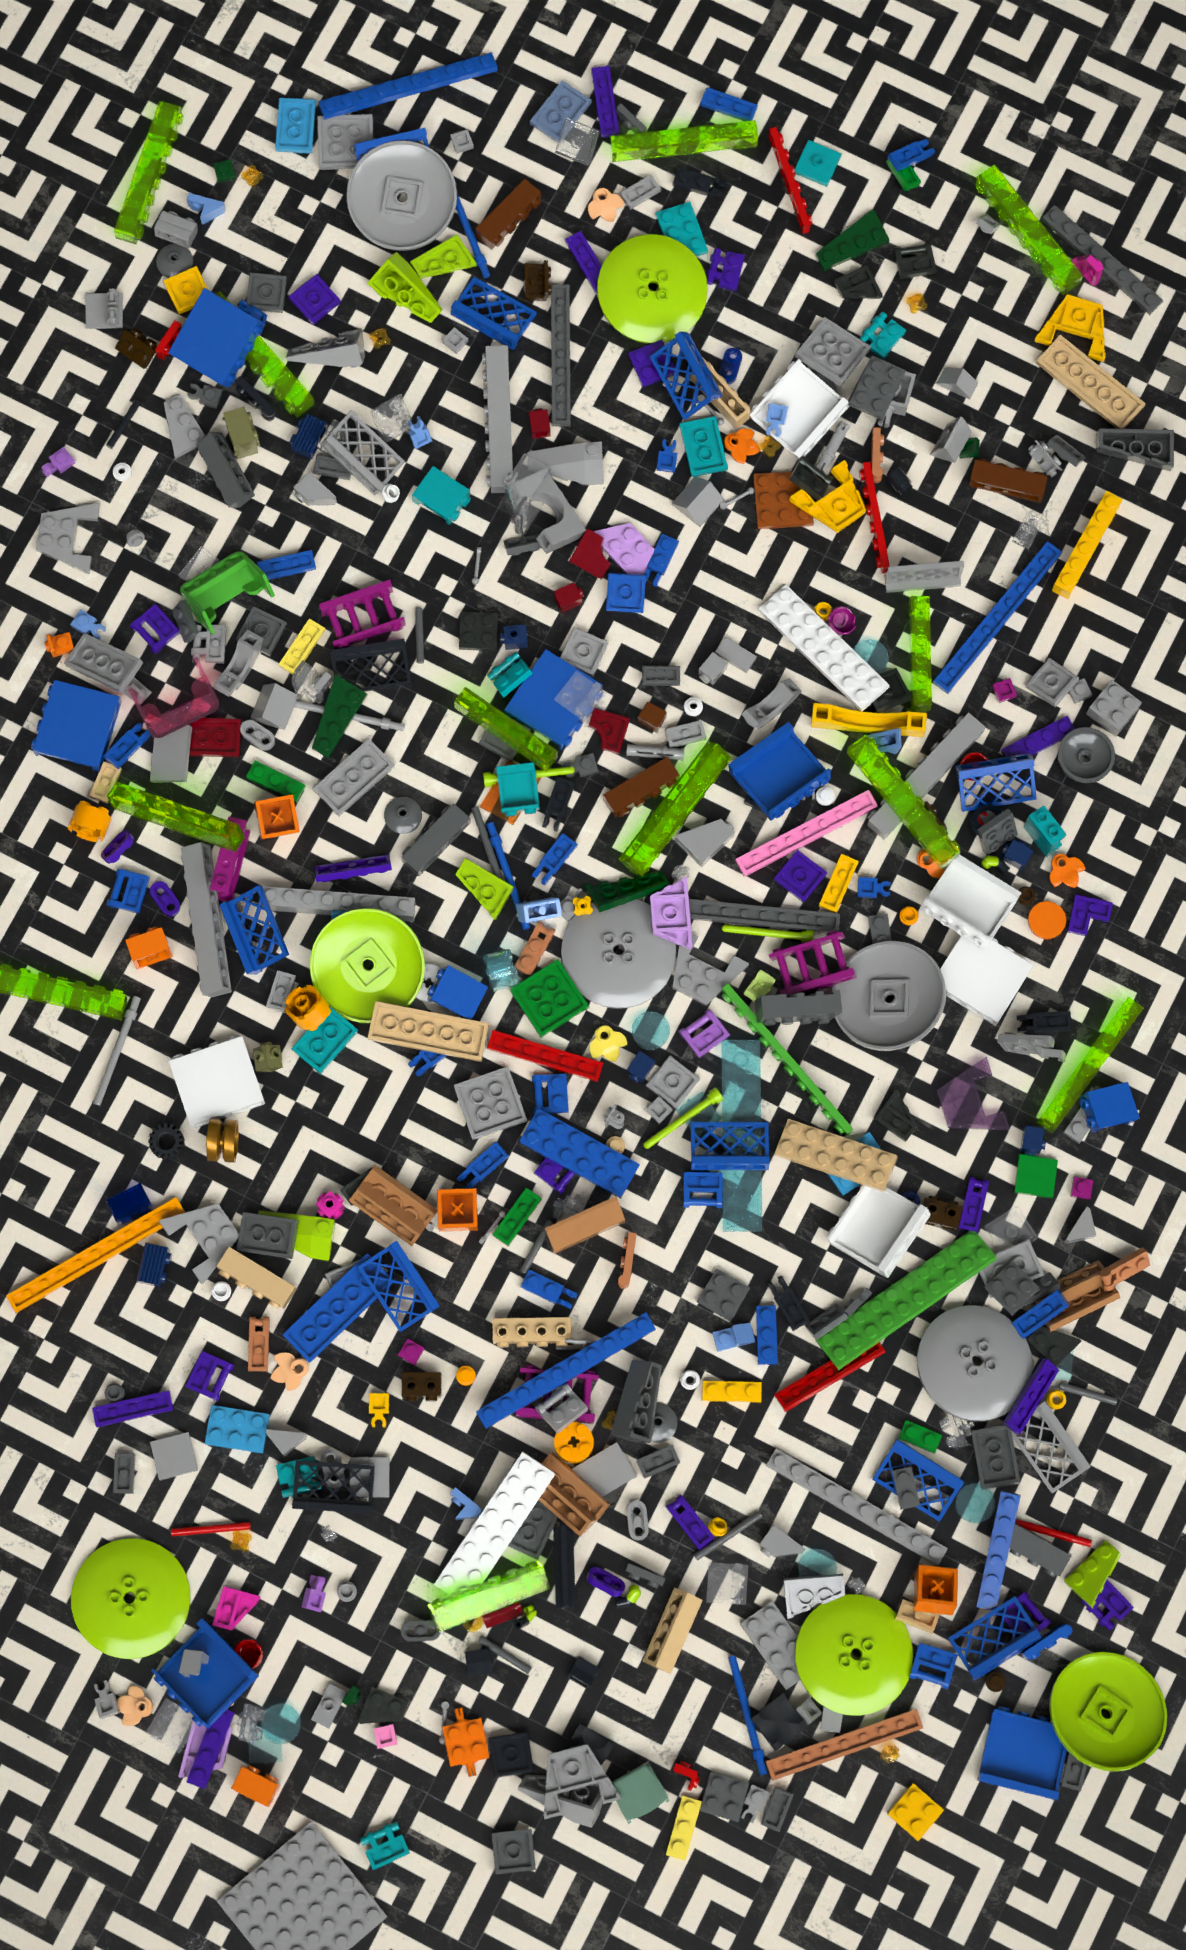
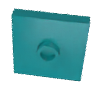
[795,140,842,187]

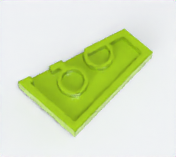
[410,234,477,279]
[455,858,514,920]
[1064,1540,1121,1609]

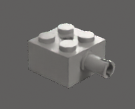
[877,372,916,428]

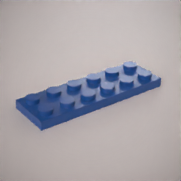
[519,1108,640,1199]
[283,1253,393,1363]

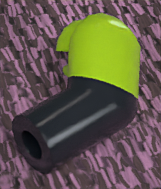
[981,855,1010,875]
[615,1584,641,1608]
[514,1605,537,1629]

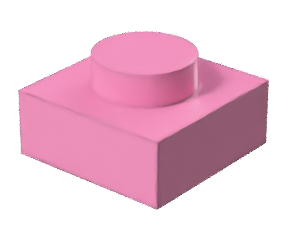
[374,1725,398,1749]

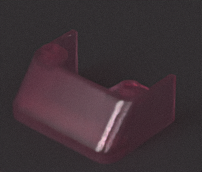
[128,657,219,738]

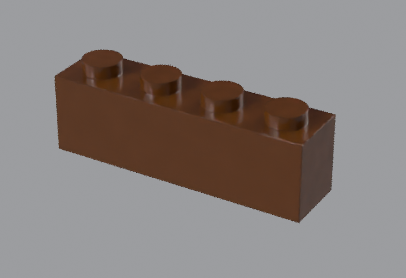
[475,179,541,250]
[968,459,1048,503]
[603,757,680,818]

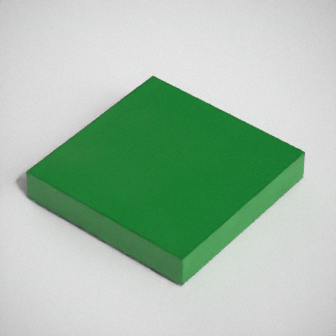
[1014,1154,1058,1199]

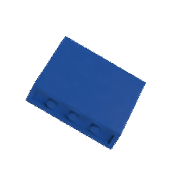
[168,288,264,388]
[504,649,604,751]
[31,680,122,772]
[728,722,831,821]
[151,1619,259,1729]
[977,1706,1067,1800]

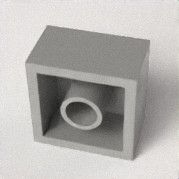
[1086,680,1142,737]

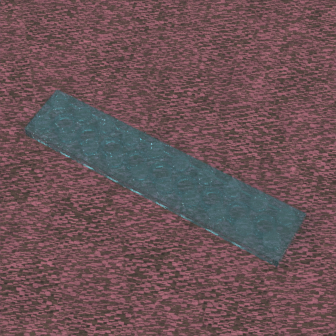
[721,1040,762,1232]

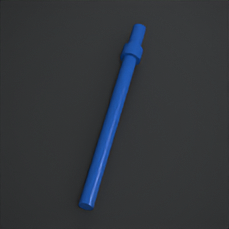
[456,194,490,278]
[486,822,530,930]
[728,1655,767,1775]

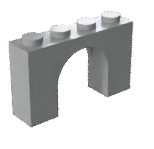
[506,469,586,554]

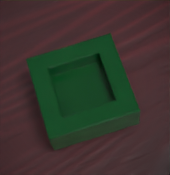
[213,159,236,183]
[959,437,980,459]
[342,1685,361,1707]

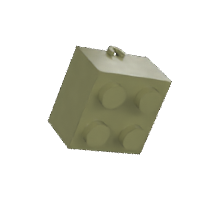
[222,406,260,459]

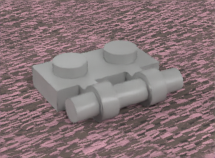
[191,625,226,664]

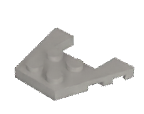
[36,503,100,574]
[672,934,749,1006]
[997,1032,1066,1062]
[159,1204,239,1284]
[544,1744,621,1820]

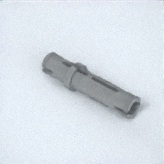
[816,421,850,474]
[627,744,684,761]

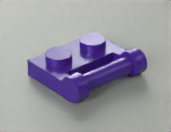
[130,604,180,654]
[534,1158,575,1194]
[185,1351,234,1402]
[1000,1591,1051,1637]

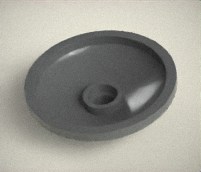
[1058,727,1115,783]

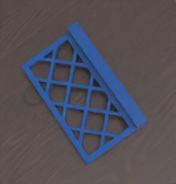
[353,128,429,163]
[451,277,537,350]
[650,331,723,420]
[955,753,1037,812]
[220,885,289,975]
[691,1122,770,1170]
[357,1241,439,1332]
[872,1439,964,1522]
[948,1596,1042,1681]

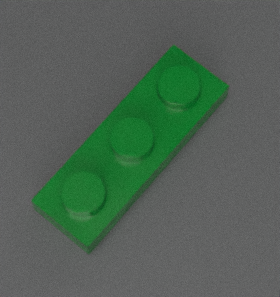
[246,760,306,803]
[492,1188,542,1247]

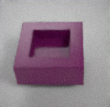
[992,678,1017,703]
[1070,1177,1093,1200]
[398,1339,425,1366]

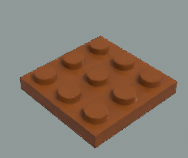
[753,471,814,529]

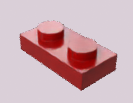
[155,320,182,360]

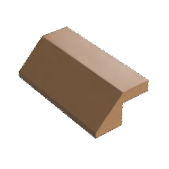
[349,1165,438,1246]
[545,1196,625,1254]
[1034,1260,1120,1332]
[539,1452,611,1537]

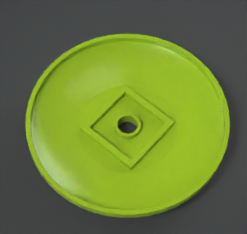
[597,234,708,344]
[310,908,425,1023]
[71,1538,191,1659]
[795,1594,913,1716]
[1049,1652,1167,1772]

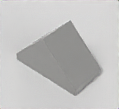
[937,368,978,400]
[1064,1207,1096,1244]
[266,1429,307,1457]

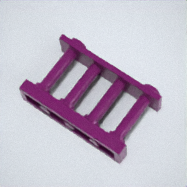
[319,580,406,649]
[210,817,251,902]
[769,930,857,998]
[516,1365,599,1424]

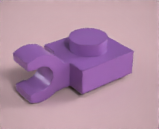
[41,447,75,477]
[301,1575,326,1612]

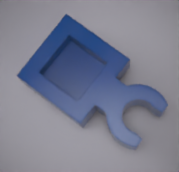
[237,299,267,327]
[657,439,677,473]
[857,877,891,898]

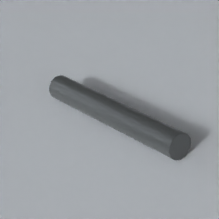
[415,608,424,664]
[519,1219,554,1274]
[1059,1382,1118,1405]
[478,1636,532,1674]

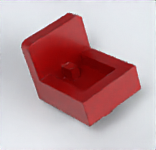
[673,1761,700,1791]

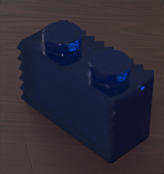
[106,1183,152,1224]

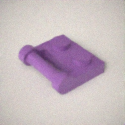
[678,1009,730,1058]

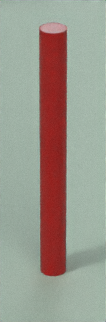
[1015,1519,1092,1547]
[171,1522,251,1537]

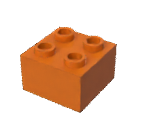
[254,795,300,840]
[125,927,173,969]
[437,1188,478,1232]
[913,1565,958,1615]
[231,1765,281,1807]

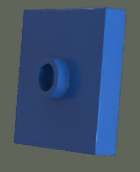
[606,573,646,613]

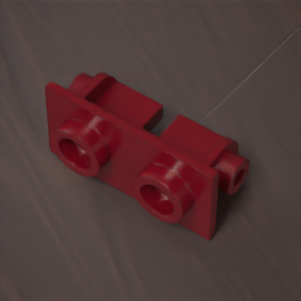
[480,1596,524,1629]

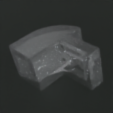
[292,660,325,704]

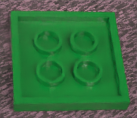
[510,959,589,1038]

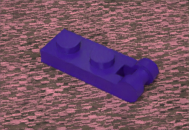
[958,1176,989,1233]
[665,1494,715,1550]

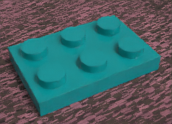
[656,202,708,257]
[679,416,728,478]
[291,1006,358,1074]

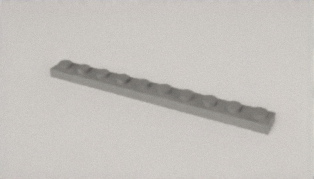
[766,1449,948,1566]

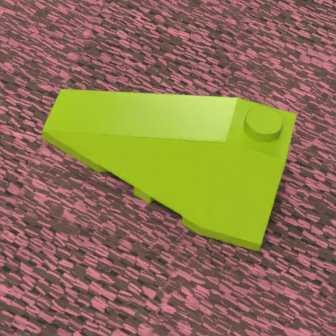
[367,252,443,323]
[258,1211,336,1261]

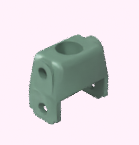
[612,1762,670,1824]

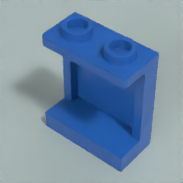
[427,965,488,1020]
[1080,1082,1140,1133]

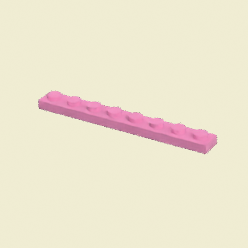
[735,790,878,877]

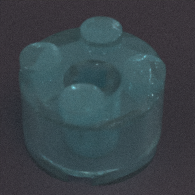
[483,949,519,992]

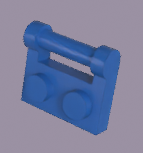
[106,869,150,914]
[532,1074,569,1114]
[683,1172,723,1208]
[909,1643,958,1690]

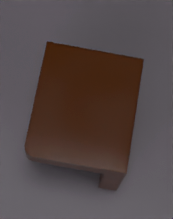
[638,702,667,733]

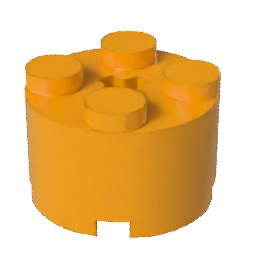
[68,801,112,842]
[285,985,331,1031]
[554,1422,594,1464]

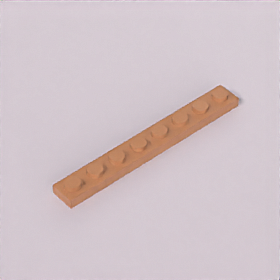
[765,1709,923,1781]

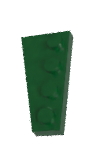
[815,209,890,272]
[312,674,368,759]
[584,871,669,913]

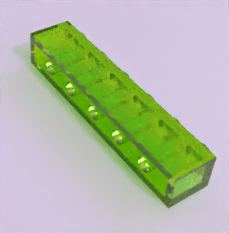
[909,596,932,711]
[454,687,558,772]
[428,1561,550,1632]

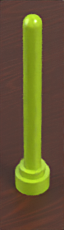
[483,766,575,788]
[722,924,814,943]
[643,1087,724,1149]

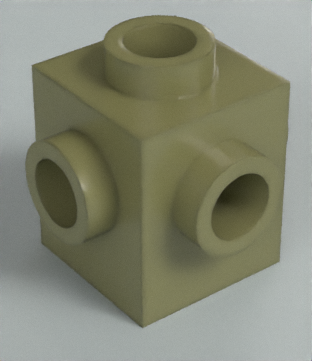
[253,1042,283,1072]

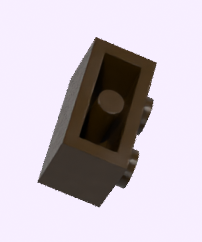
[922,1196,963,1232]
[402,1372,442,1402]

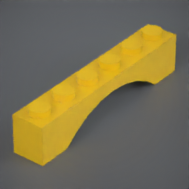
[1052,491,1123,599]
[811,703,927,738]

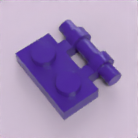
[706,248,745,291]
[1081,1579,1134,1631]

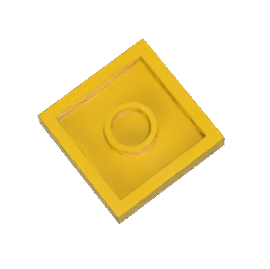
[163,266,208,315]
[887,1783,944,1841]

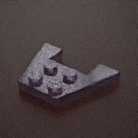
[937,1056,1010,1131]

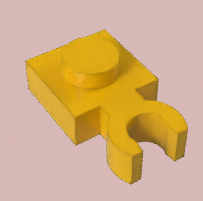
[369,1393,389,1428]

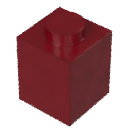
[529,408,551,439]
[554,582,584,613]

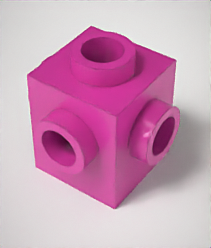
[316,1191,345,1220]

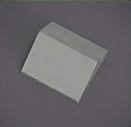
[930,416,972,463]
[672,477,724,527]
[250,683,298,730]

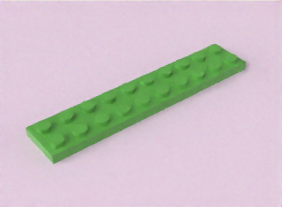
[815,1231,997,1370]

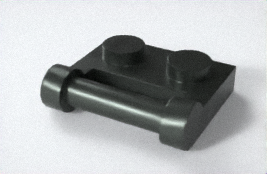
[894,242,936,279]
[789,455,833,501]

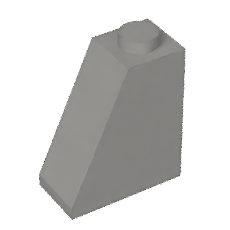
[675,819,735,867]

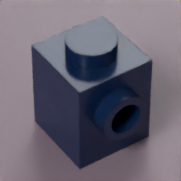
[500,624,528,650]
[1002,839,1033,871]
[626,1051,656,1084]
[1020,1125,1046,1156]

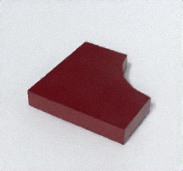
[569,528,611,580]
[589,708,630,755]

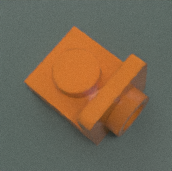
[44,632,74,657]

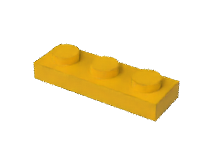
[819,854,859,913]
[702,1381,762,1403]

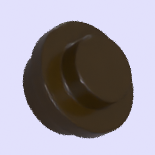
[1017,887,1036,906]
[986,1672,1006,1692]

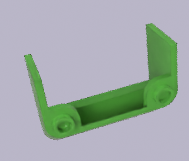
[180,552,275,635]

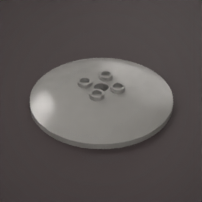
[347,141,457,251]
[561,899,676,1009]
[832,941,946,1051]
[917,1305,1033,1421]

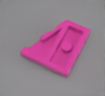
[1070,255,1104,287]
[212,1586,261,1631]

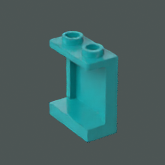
[412,466,471,525]
[496,763,540,817]
[1023,806,1066,857]

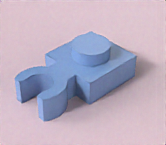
[766,403,789,437]
[408,416,432,449]
[70,609,106,640]

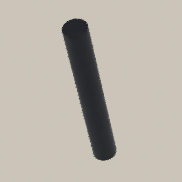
[106,399,141,449]

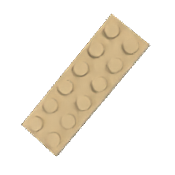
[1036,335,1146,429]
[368,1001,489,1062]
[775,1119,898,1192]

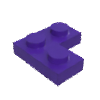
[1067,895,1113,937]

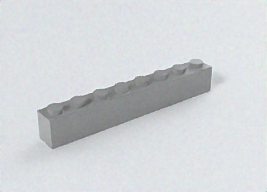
[482,345,513,493]
[867,712,986,840]
[181,842,232,997]
[262,886,416,922]

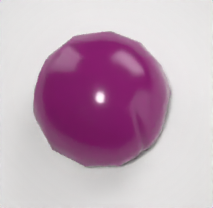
[827,606,856,635]

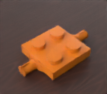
[442,1708,490,1777]

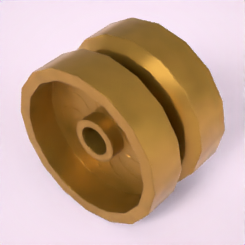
[206,1118,239,1163]

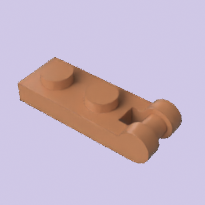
[871,427,884,483]
[514,921,556,977]
[618,1232,637,1289]
[1099,1247,1150,1291]
[248,1317,270,1372]

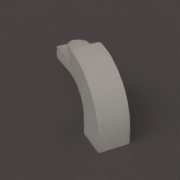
[213,630,264,697]
[741,678,802,729]

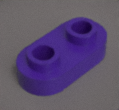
[101,830,134,864]
[150,881,181,917]
[587,1567,625,1597]

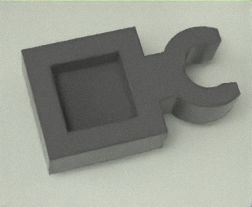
[187,384,223,409]
[563,753,598,778]
[843,1288,872,1317]

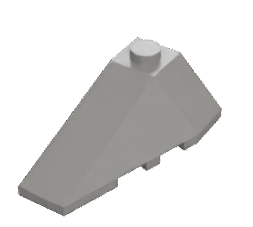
[286,328,365,368]
[527,442,604,485]
[518,1774,603,1828]

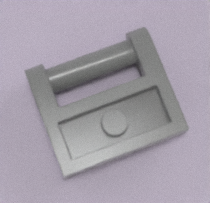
[535,1383,588,1434]

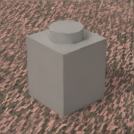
[698,652,728,685]

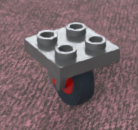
[970,805,1018,855]

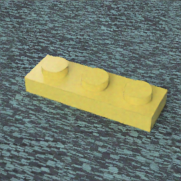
[279,619,325,676]
[666,1796,702,1861]

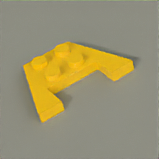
[1035,294,1105,362]
[789,460,867,533]

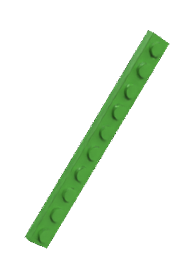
[721,983,853,1137]

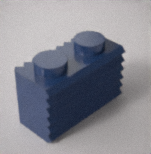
[289,414,328,460]
[136,1243,172,1288]

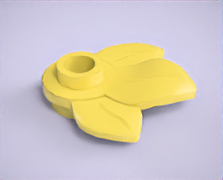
[590,1025,627,1062]

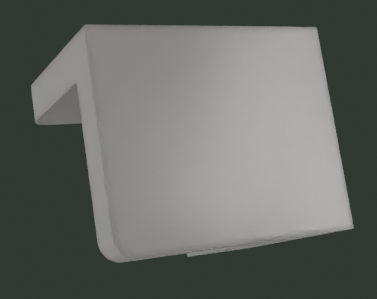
[179,1649,209,1677]

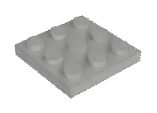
[318,114,373,170]
[795,317,871,386]
[453,1067,527,1140]

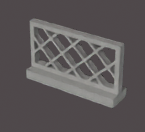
[320,410,405,496]
[884,561,964,593]
[1011,1402,1091,1493]

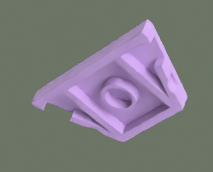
[593,523,655,575]
[650,877,693,949]
[178,1721,233,1778]

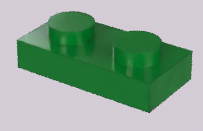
[886,159,921,191]
[898,1420,942,1454]

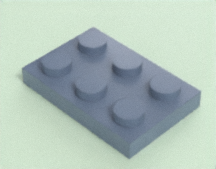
[530,80,592,144]

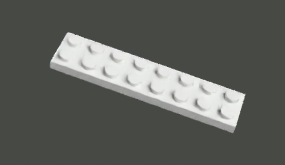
[758,585,889,712]
[434,1451,555,1606]

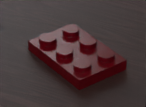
[184,718,241,758]

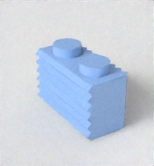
[516,897,562,923]

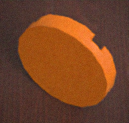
[1028,901,1066,940]

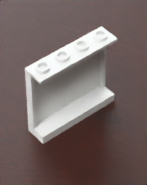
[750,359,849,460]
[920,853,1021,949]
[940,936,1034,1026]
[169,1035,265,1129]
[827,1185,931,1278]

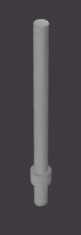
[294,700,405,731]
[93,996,141,1106]

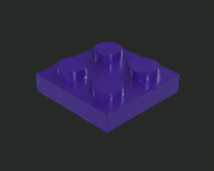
[289,274,341,325]
[628,340,675,388]
[774,850,827,903]

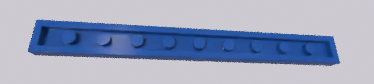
[318,52,498,120]
[933,541,1062,694]
[476,1313,656,1429]

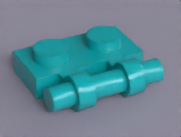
[859,312,906,359]
[487,652,533,697]
[276,1456,322,1498]
[360,1821,410,1870]

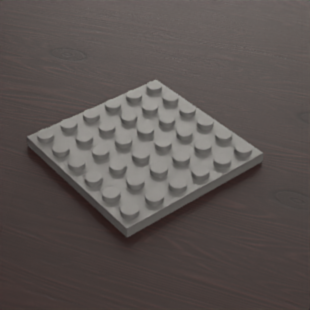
[217,1822,388,1950]

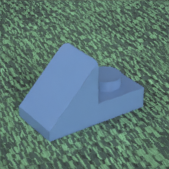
[187,193,226,224]
[867,728,902,755]
[712,1323,755,1352]
[450,1487,483,1520]

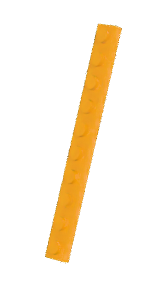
[6,1197,185,1313]

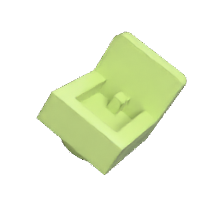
[744,970,776,1001]

